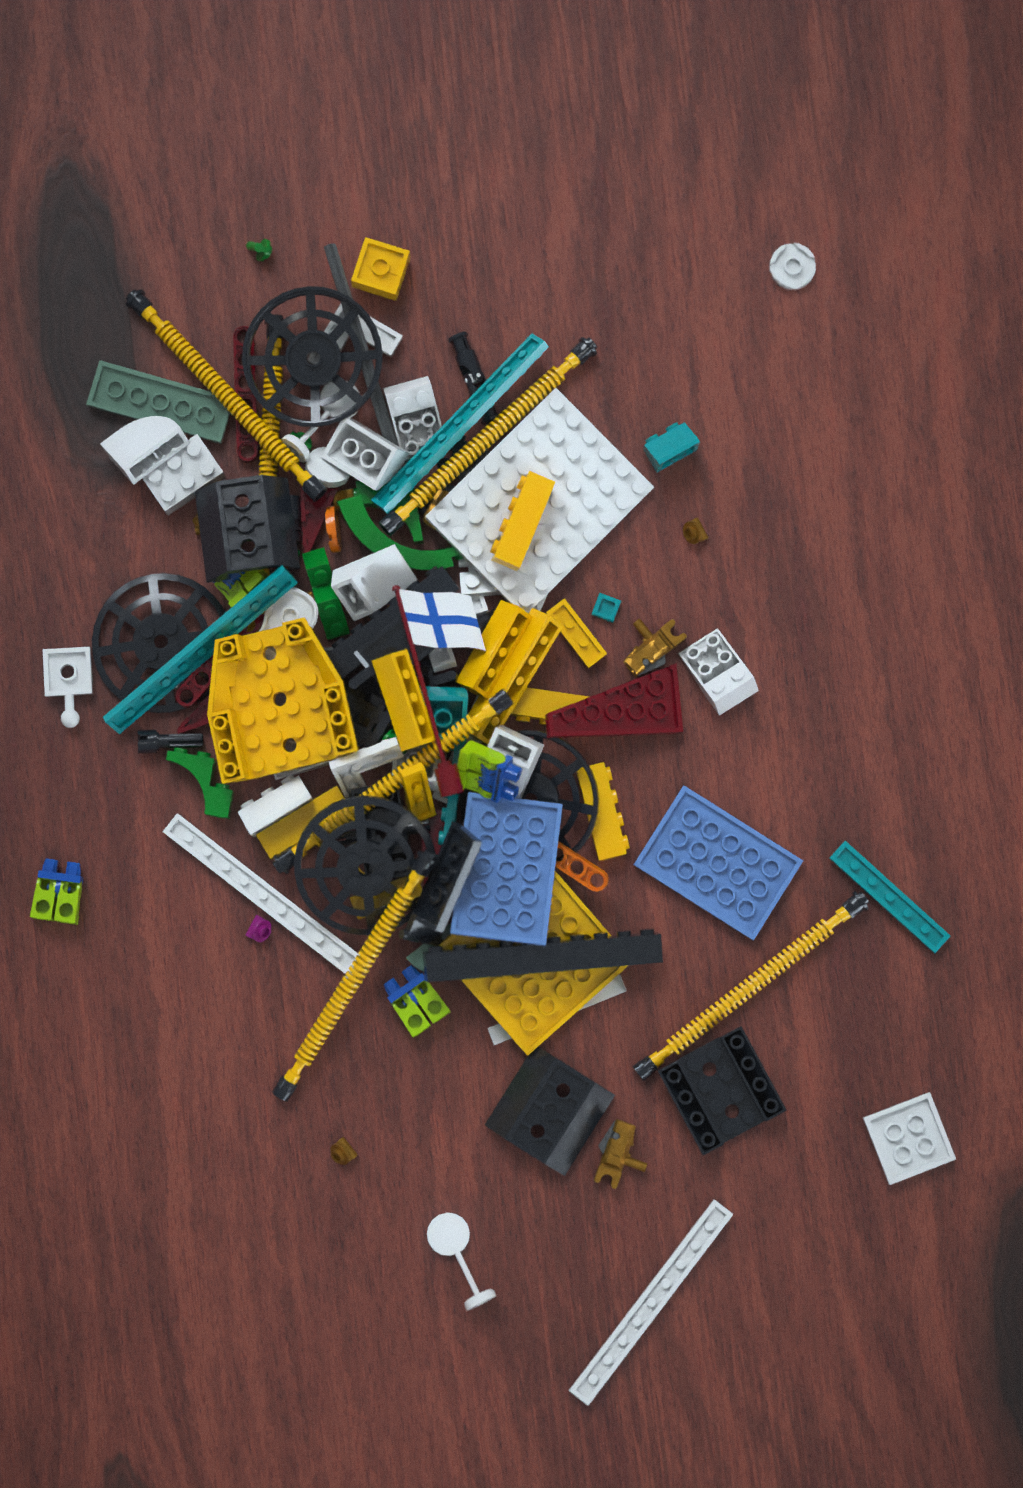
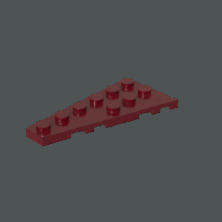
[545,663,683,738]

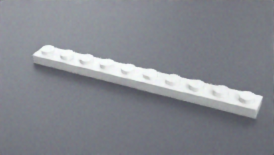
[163,813,360,973]
[569,1199,733,1405]

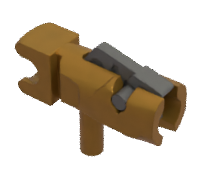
[623,618,687,677]
[593,1119,648,1189]

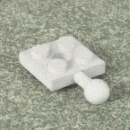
[43,647,93,728]

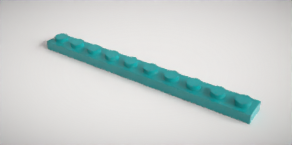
[371,334,549,514]
[103,565,298,734]

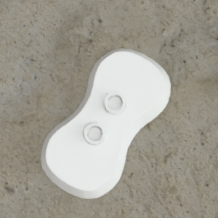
[259,587,318,660]

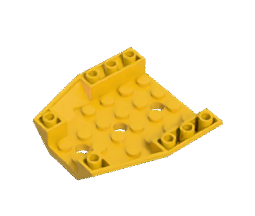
[207,617,358,784]

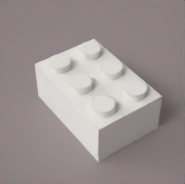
[142,434,226,515]

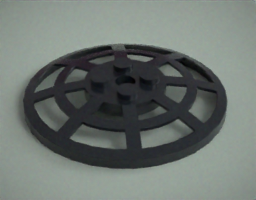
[242,286,383,427]
[92,573,225,713]
[460,730,599,861]
[294,796,436,935]

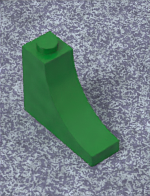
[353,481,424,545]

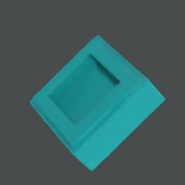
[591,592,621,623]

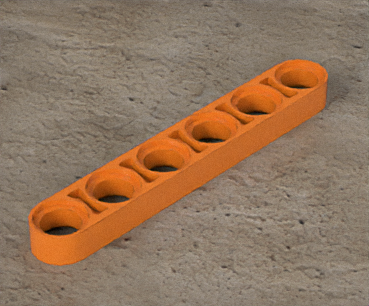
[555,841,609,892]

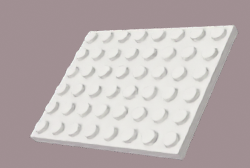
[424,388,654,613]

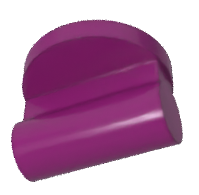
[245,915,271,942]

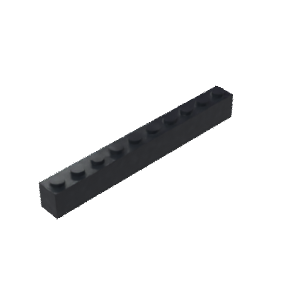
[275,566,460,706]
[423,928,663,982]

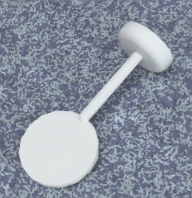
[281,381,360,463]
[427,1213,497,1311]

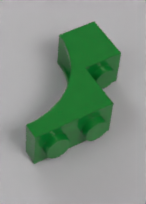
[302,547,350,640]
[166,747,234,819]

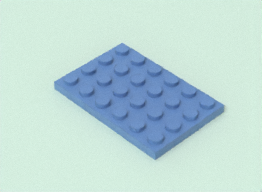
[633,785,803,941]
[450,792,563,946]

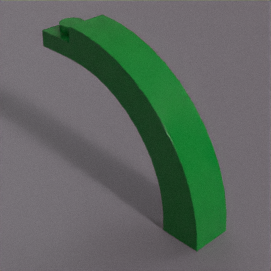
[336,495,464,570]

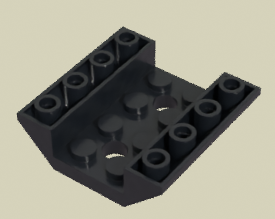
[195,475,300,583]
[658,1026,787,1156]
[485,1047,615,1176]

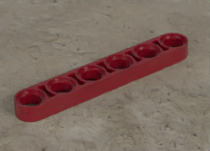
[233,326,259,463]
[176,614,264,708]

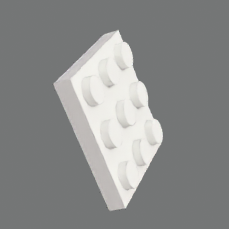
[863,1092,956,1185]

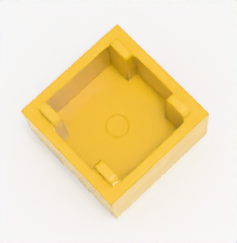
[351,237,410,301]

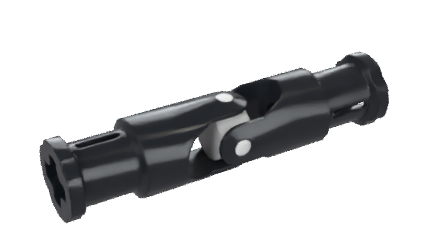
[448,331,499,425]

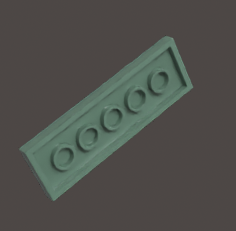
[86,360,231,444]

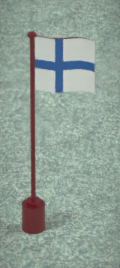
[392,585,486,798]

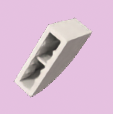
[100,416,190,485]

